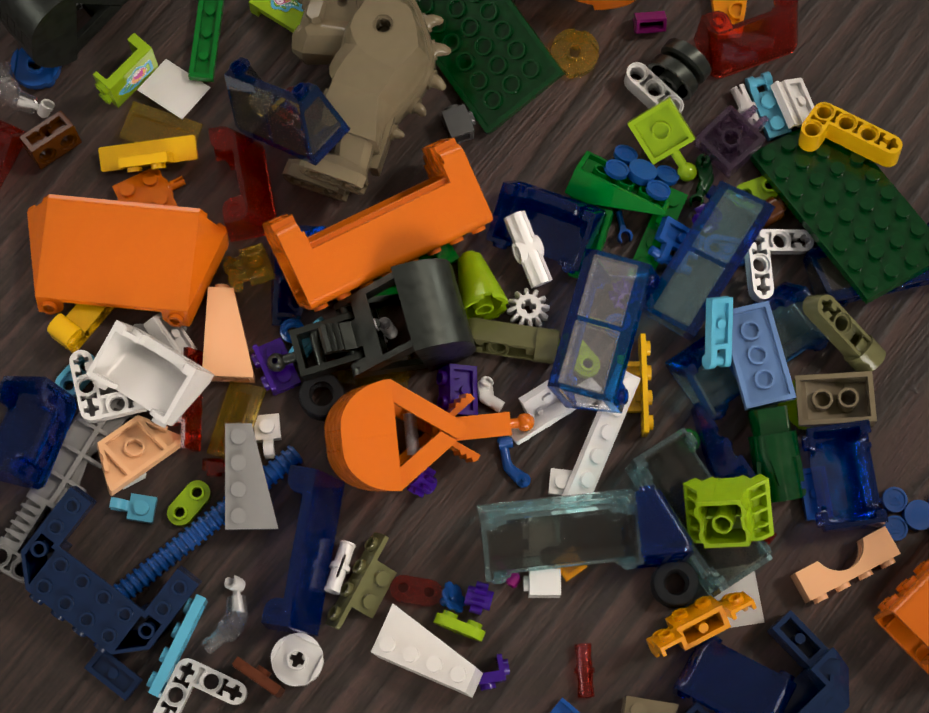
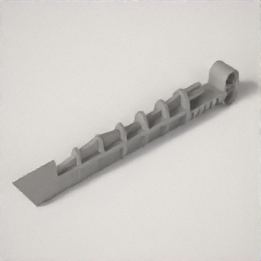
[0,324,187,583]

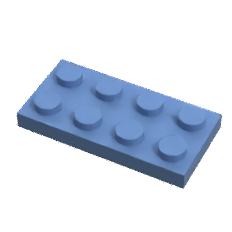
[732,301,796,411]

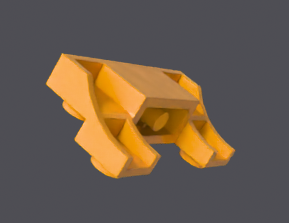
[646,591,757,658]

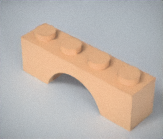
[790,526,901,604]

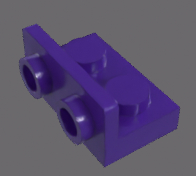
[250,337,301,396]
[436,363,478,417]

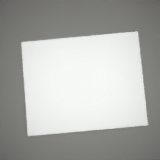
[137,59,211,119]
[705,564,765,628]

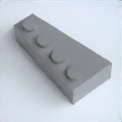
[225,423,278,530]

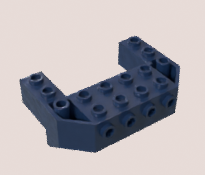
[21,486,202,655]
[684,610,849,713]

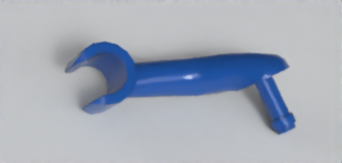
[497,436,531,488]

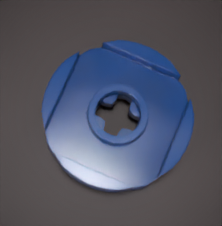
[11,48,62,90]

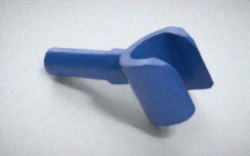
[616,211,633,244]

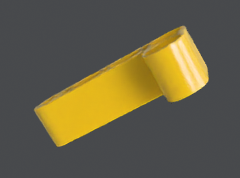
[798,102,903,167]
[47,304,115,353]

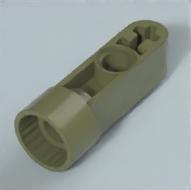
[803,295,886,372]
[468,318,560,365]

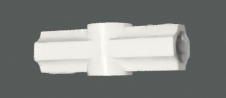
[504,210,553,289]

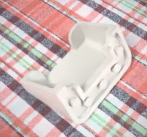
[86,320,214,428]

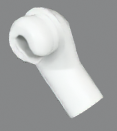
[477,376,505,413]

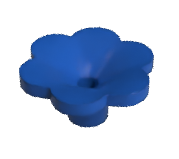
[440,581,465,613]

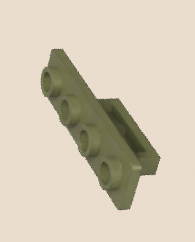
[325,532,397,630]

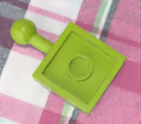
[627,96,697,182]

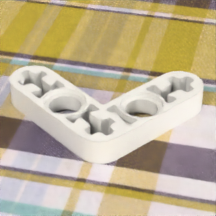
[743,229,814,302]
[69,350,148,423]
[153,658,248,713]

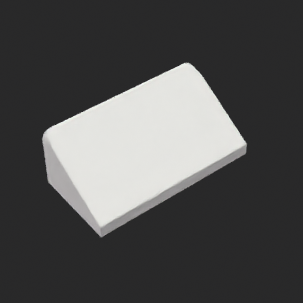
[144,312,198,357]

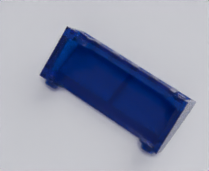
[261,465,345,637]

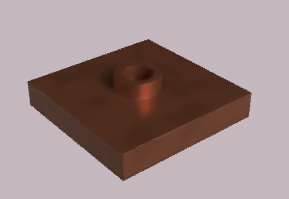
[232,656,285,698]

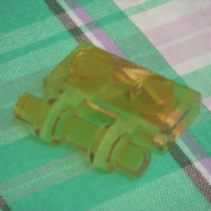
[223,243,275,292]

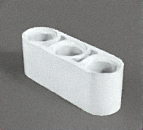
[624,62,684,114]

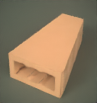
[202,284,256,383]

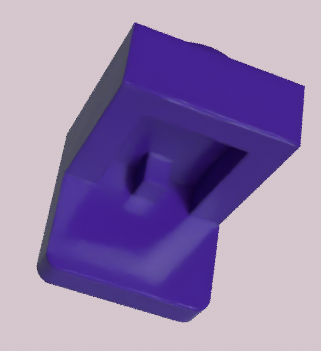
[478,654,510,691]

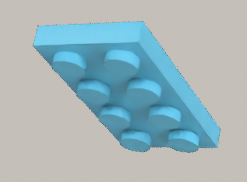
[146,594,208,698]

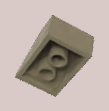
[794,371,877,429]

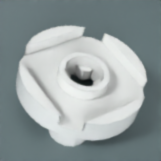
[271,633,324,687]

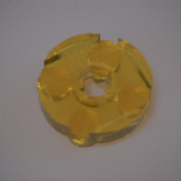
[550,29,599,79]

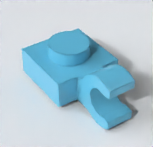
[109,493,158,524]

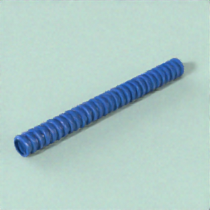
[113,445,303,599]

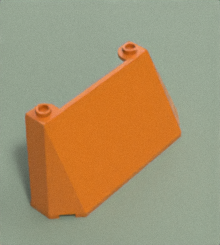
[27,194,229,327]

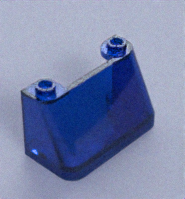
[486,180,606,274]
[0,376,77,489]
[801,419,889,532]
[624,485,695,569]
[673,636,797,713]

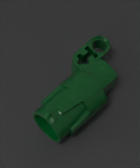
[747,404,806,503]

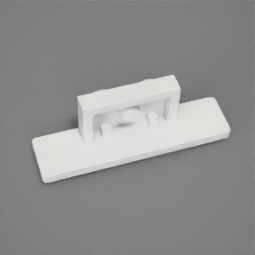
[509,372,602,445]

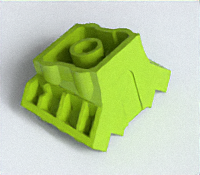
[683,474,774,548]

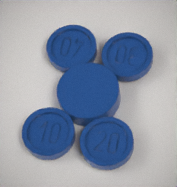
[604,145,679,201]
[881,487,929,542]

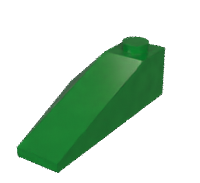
[565,151,671,216]

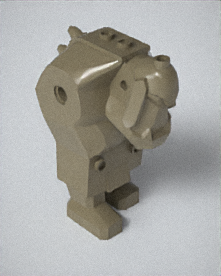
[282,0,451,202]

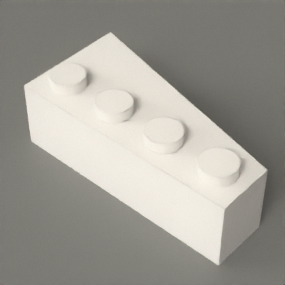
[371,604,483,698]

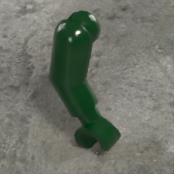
[689,153,714,207]

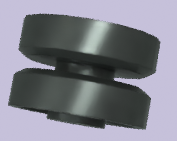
[648,38,711,100]

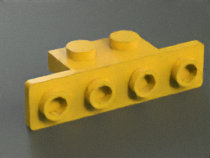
[98,135,198,173]
[614,333,654,437]

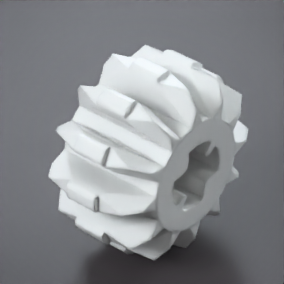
[507,288,550,327]

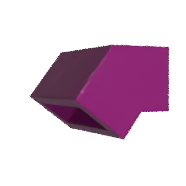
[633,11,667,34]

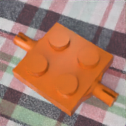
[112,168,186,206]

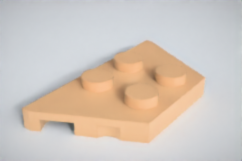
[97,415,190,497]

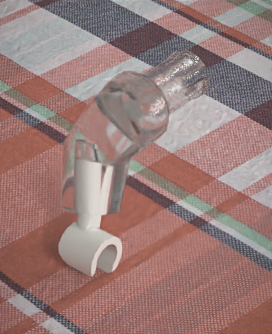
[0,62,55,118]
[201,575,248,654]

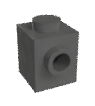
[441,104,476,144]

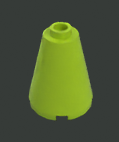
[458,250,509,320]

